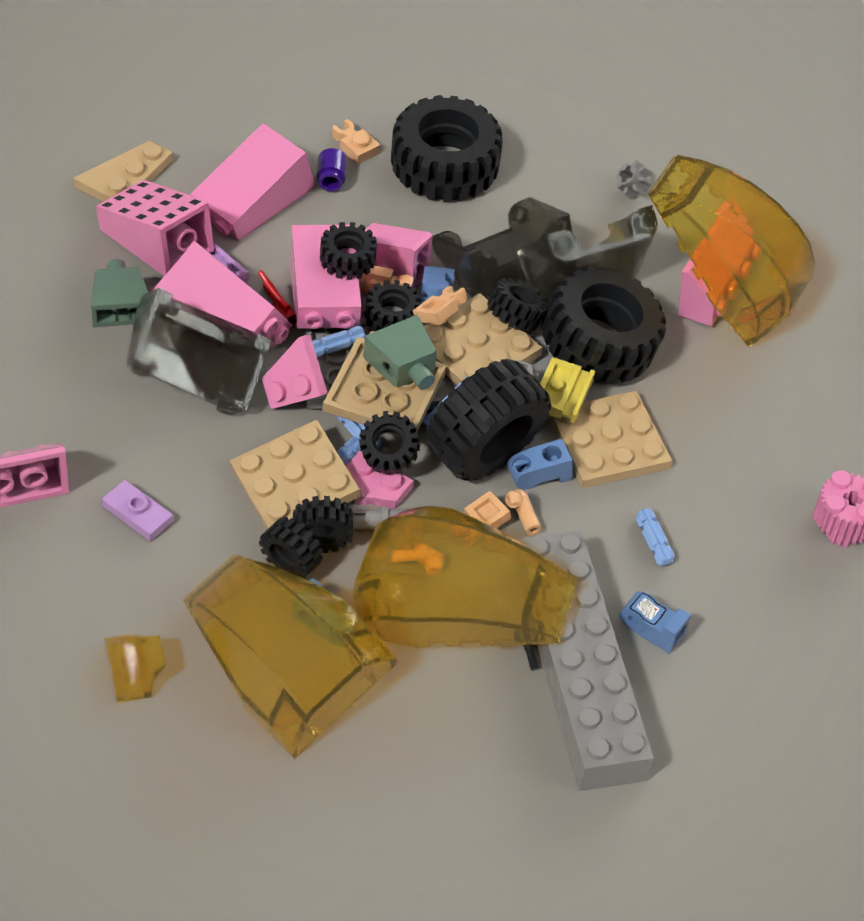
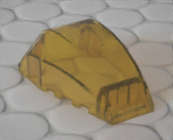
[648,155,815,347]
[353,506,578,648]
[182,554,398,759]

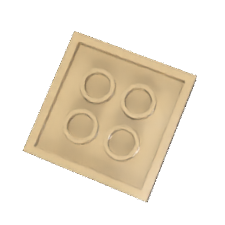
[424,293,542,385]
[322,337,446,436]
[548,390,672,489]
[229,419,361,529]

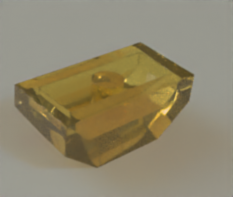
[104,634,166,703]

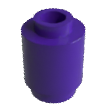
[316,148,347,192]

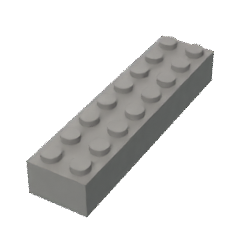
[513,530,654,791]

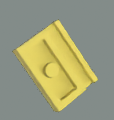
[540,357,595,423]

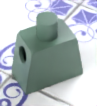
[91,259,152,328]
[363,315,437,390]

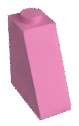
[356,223,433,289]

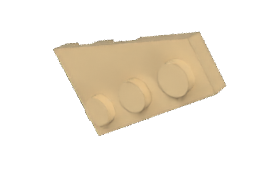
[73,141,173,202]

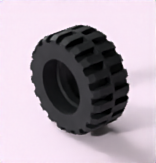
[391,95,503,202]
[542,267,666,384]
[426,359,551,481]

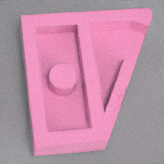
[262,334,328,409]
[346,451,414,509]

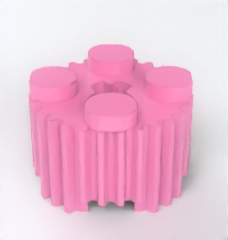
[813,470,864,548]

